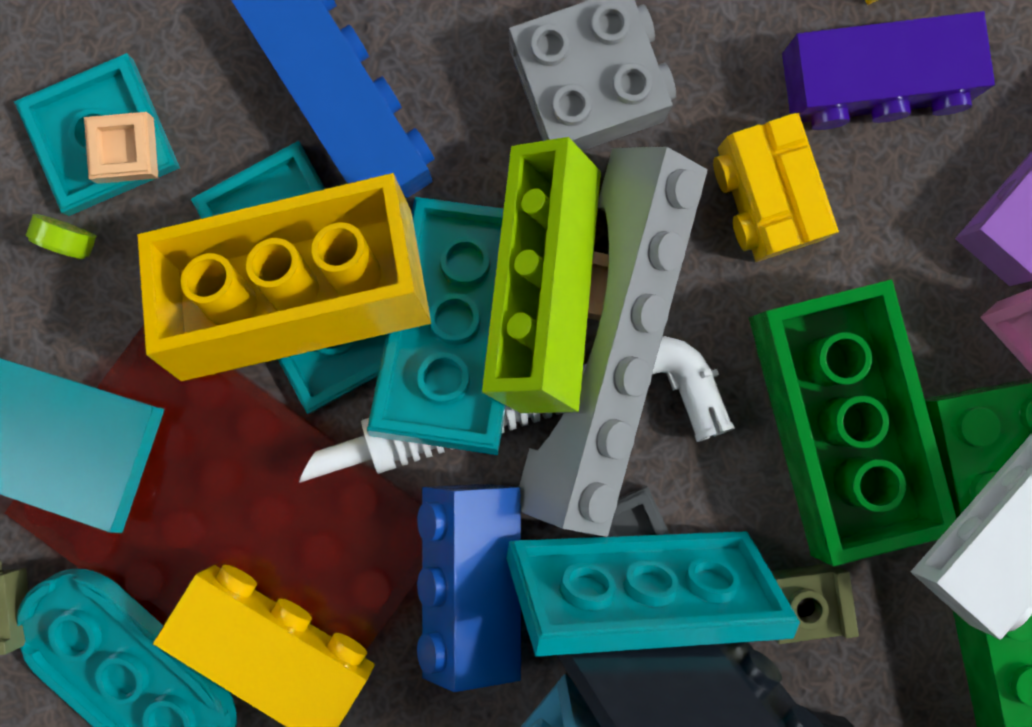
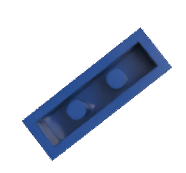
[417,484,521,692]

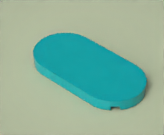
[17,569,237,727]

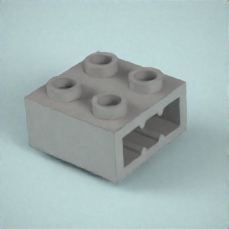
[509,0,676,151]

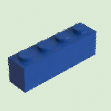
[231,0,435,199]

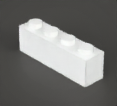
[911,433,1032,640]

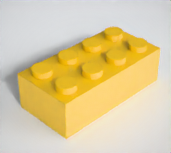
[137,173,431,381]

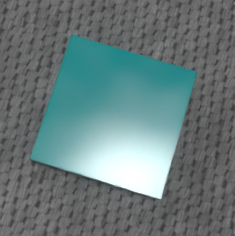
[14,53,180,216]

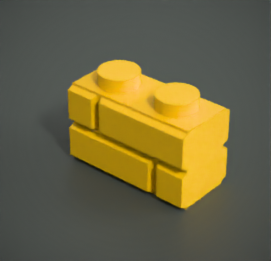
[713,113,839,262]

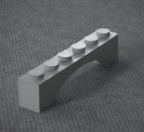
[519,147,708,537]

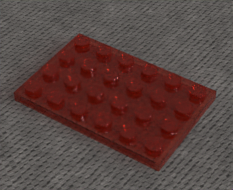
[5,325,422,650]

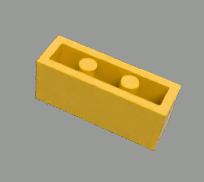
[153,565,375,727]

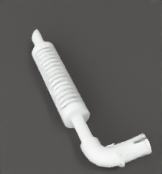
[299,336,735,483]

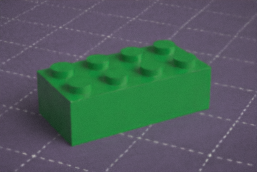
[749,279,956,566]

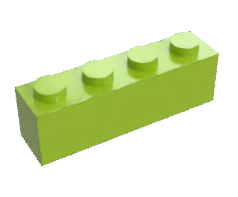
[482,137,601,413]

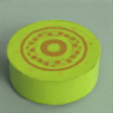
[26,214,97,259]

